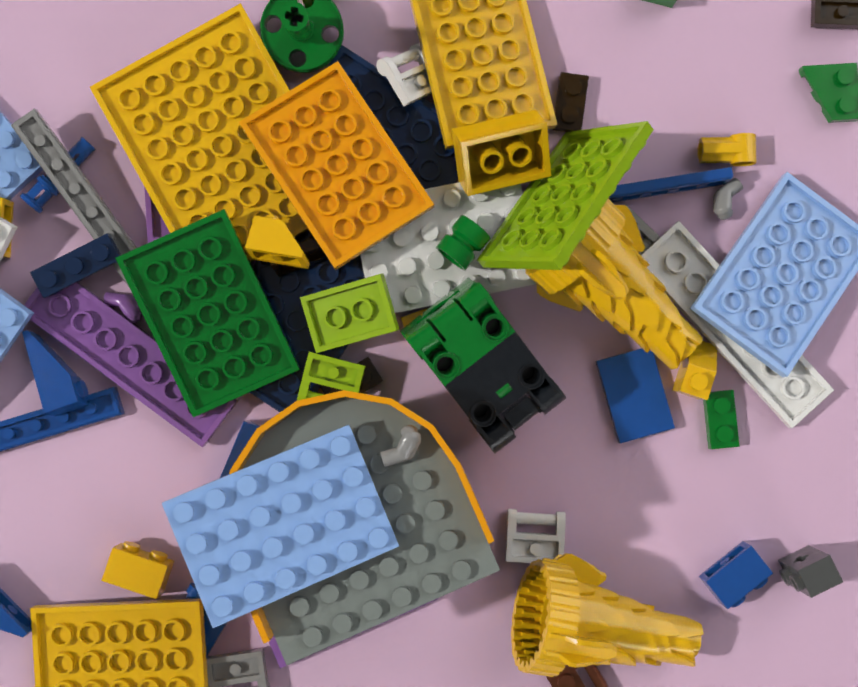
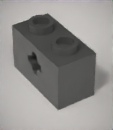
[778,545,843,598]

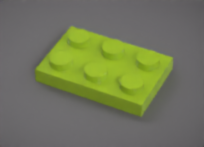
[300,273,400,353]

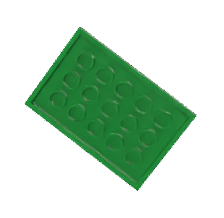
[115,209,300,418]

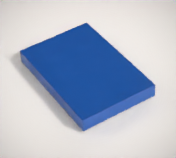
[595,348,675,443]

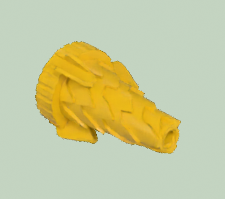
[525,199,702,369]
[511,553,704,677]

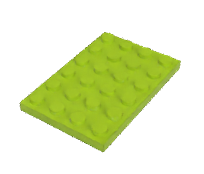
[477,121,654,270]

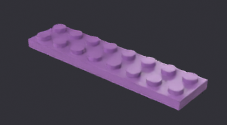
[24,282,238,447]

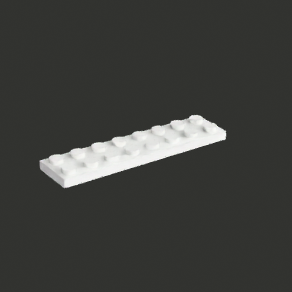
[641,221,834,428]

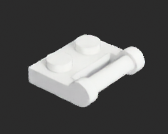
[376,43,432,106]
[505,509,566,563]

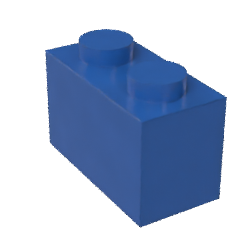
[699,541,773,609]

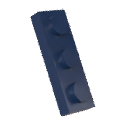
[30,233,121,298]

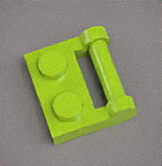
[297,352,366,401]

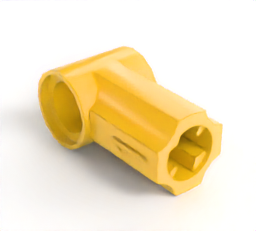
[697,133,757,166]

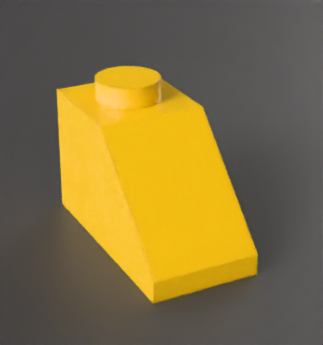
[245,215,310,269]
[672,341,717,400]

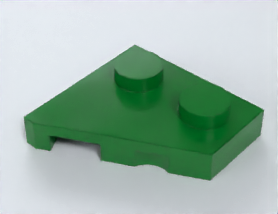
[799,63,858,123]

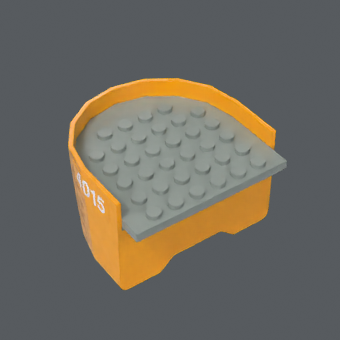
[229,390,500,665]

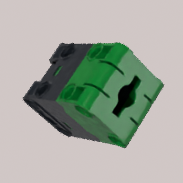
[400,277,566,453]

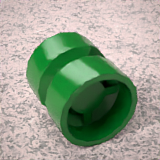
[436,215,491,271]

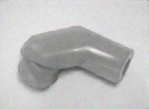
[713,178,743,220]
[380,425,421,467]

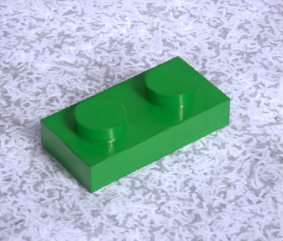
[703,390,740,449]

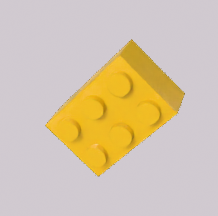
[452,109,551,196]

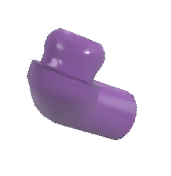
[104,292,142,324]

